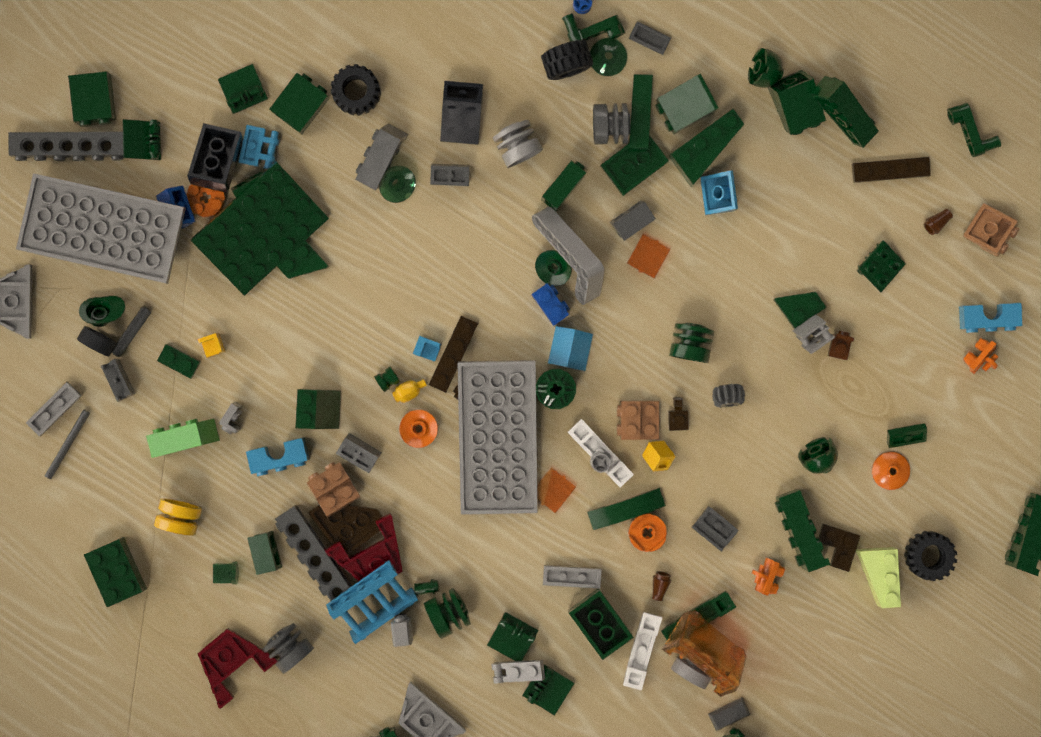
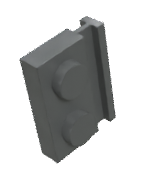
[691,506,739,552]

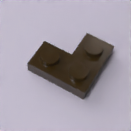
[818,524,860,572]

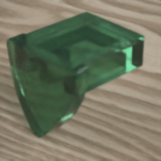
[213,561,239,585]

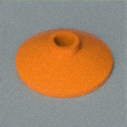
[399,410,438,448]
[872,452,910,490]

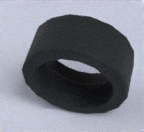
[77,326,117,357]

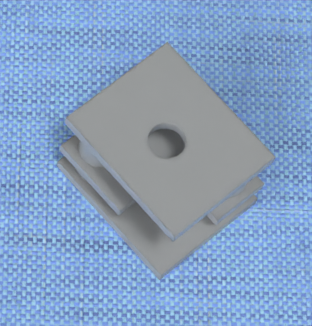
[792,314,835,354]

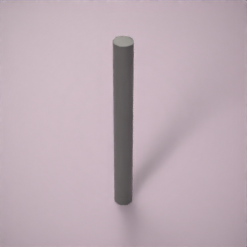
[44,409,90,479]

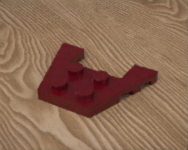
[325,513,403,581]
[197,628,278,709]

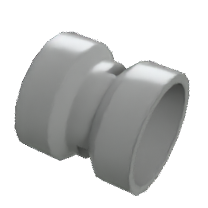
[590,452,611,473]

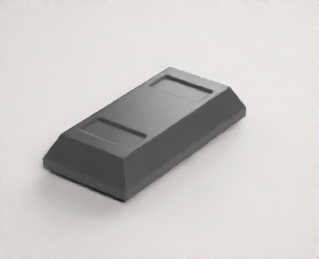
[629,21,671,55]
[708,697,751,731]

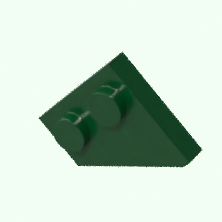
[276,240,329,279]
[774,292,826,329]

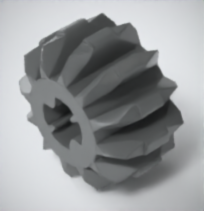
[712,384,745,408]

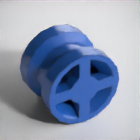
[573,0,592,15]

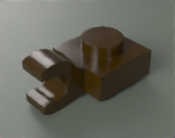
[668,397,689,431]

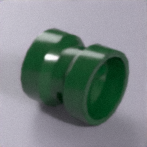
[374,366,400,392]

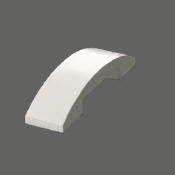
[568,419,634,487]
[623,612,662,690]

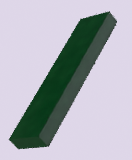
[629,74,653,150]

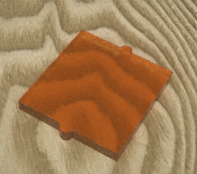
[627,234,670,278]
[537,467,576,513]

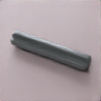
[112,306,151,357]

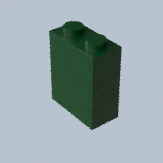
[68,71,116,127]
[269,73,330,135]
[541,160,586,212]

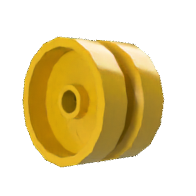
[154,498,202,536]

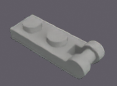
[491,660,545,684]

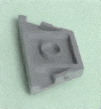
[0,265,32,339]
[399,681,466,737]

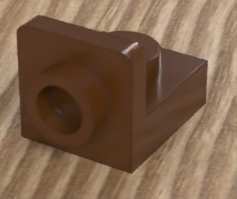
[827,331,854,360]

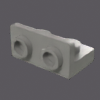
[219,402,242,434]

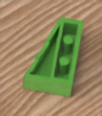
[146,419,220,458]

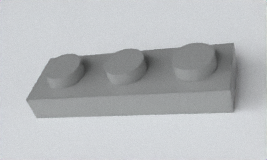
[26,382,82,436]
[543,565,602,589]

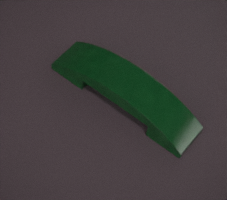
[587,488,666,530]
[661,591,736,647]

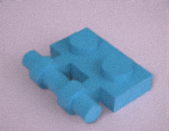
[239,125,280,169]

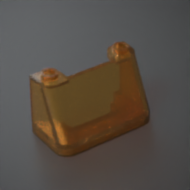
[662,611,747,697]

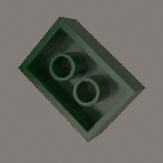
[84,537,147,607]
[568,589,634,660]

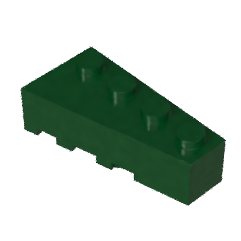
[810,76,879,148]
[669,109,744,187]
[775,489,831,572]
[1005,493,1041,576]

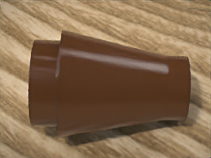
[924,209,953,235]
[652,571,672,601]

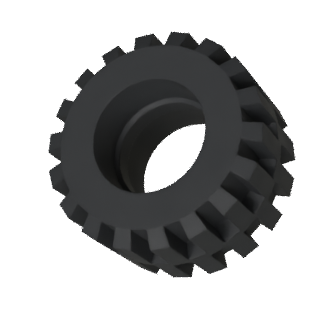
[541,40,594,80]
[331,64,381,116]
[904,531,957,581]

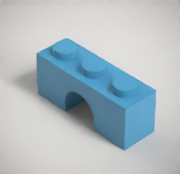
[959,303,1023,333]
[246,437,310,476]

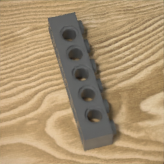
[8,132,123,161]
[275,505,352,601]

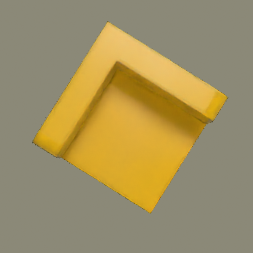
[198,333,226,358]
[642,441,676,472]

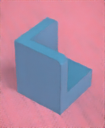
[413,336,442,361]

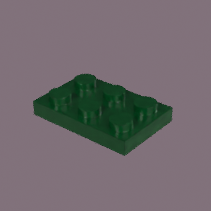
[600,136,669,196]

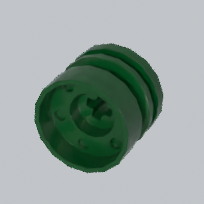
[669,323,715,363]
[536,369,576,409]
[424,588,471,639]

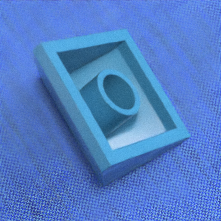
[700,170,738,215]
[548,326,593,371]

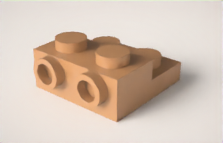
[963,203,1019,257]
[617,401,659,440]
[306,462,360,517]

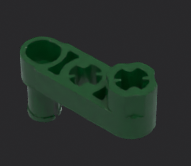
[562,13,625,42]
[947,103,1001,157]

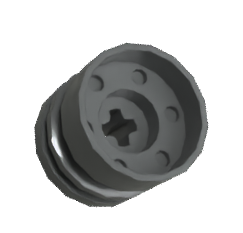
[593,103,630,145]
[262,623,314,674]

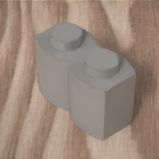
[391,614,413,647]

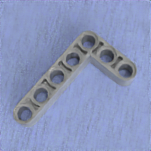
[532,207,604,305]

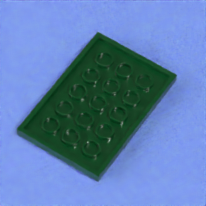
[190,161,329,296]

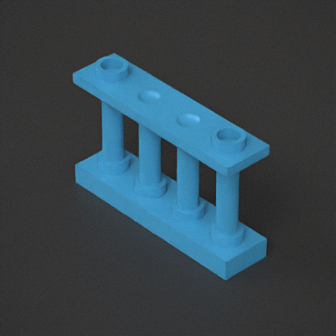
[326,560,418,644]

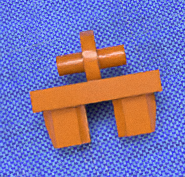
[963,338,998,374]
[752,558,785,596]

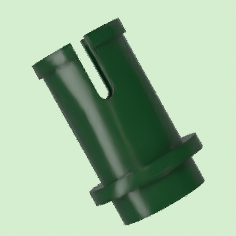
[414,579,439,596]

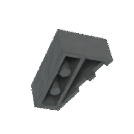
[355,123,408,191]

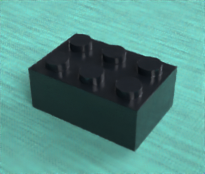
[187,123,243,193]

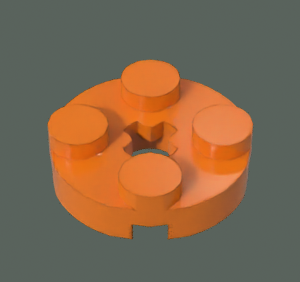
[186,185,226,217]
[628,513,667,552]

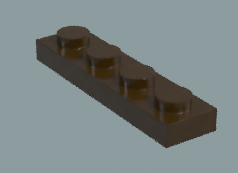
[852,157,931,183]
[429,316,478,393]

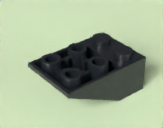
[440,81,483,145]

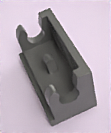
[430,163,470,186]
[610,200,656,241]
[101,359,135,402]
[336,433,382,473]

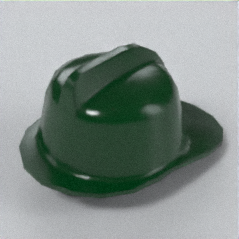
[79,296,125,327]

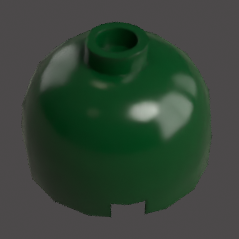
[748,48,784,88]
[798,437,838,474]

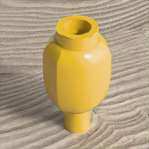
[392,379,427,403]

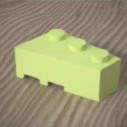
[856,547,901,608]

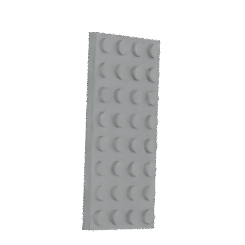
[16,173,186,284]
[458,360,538,514]

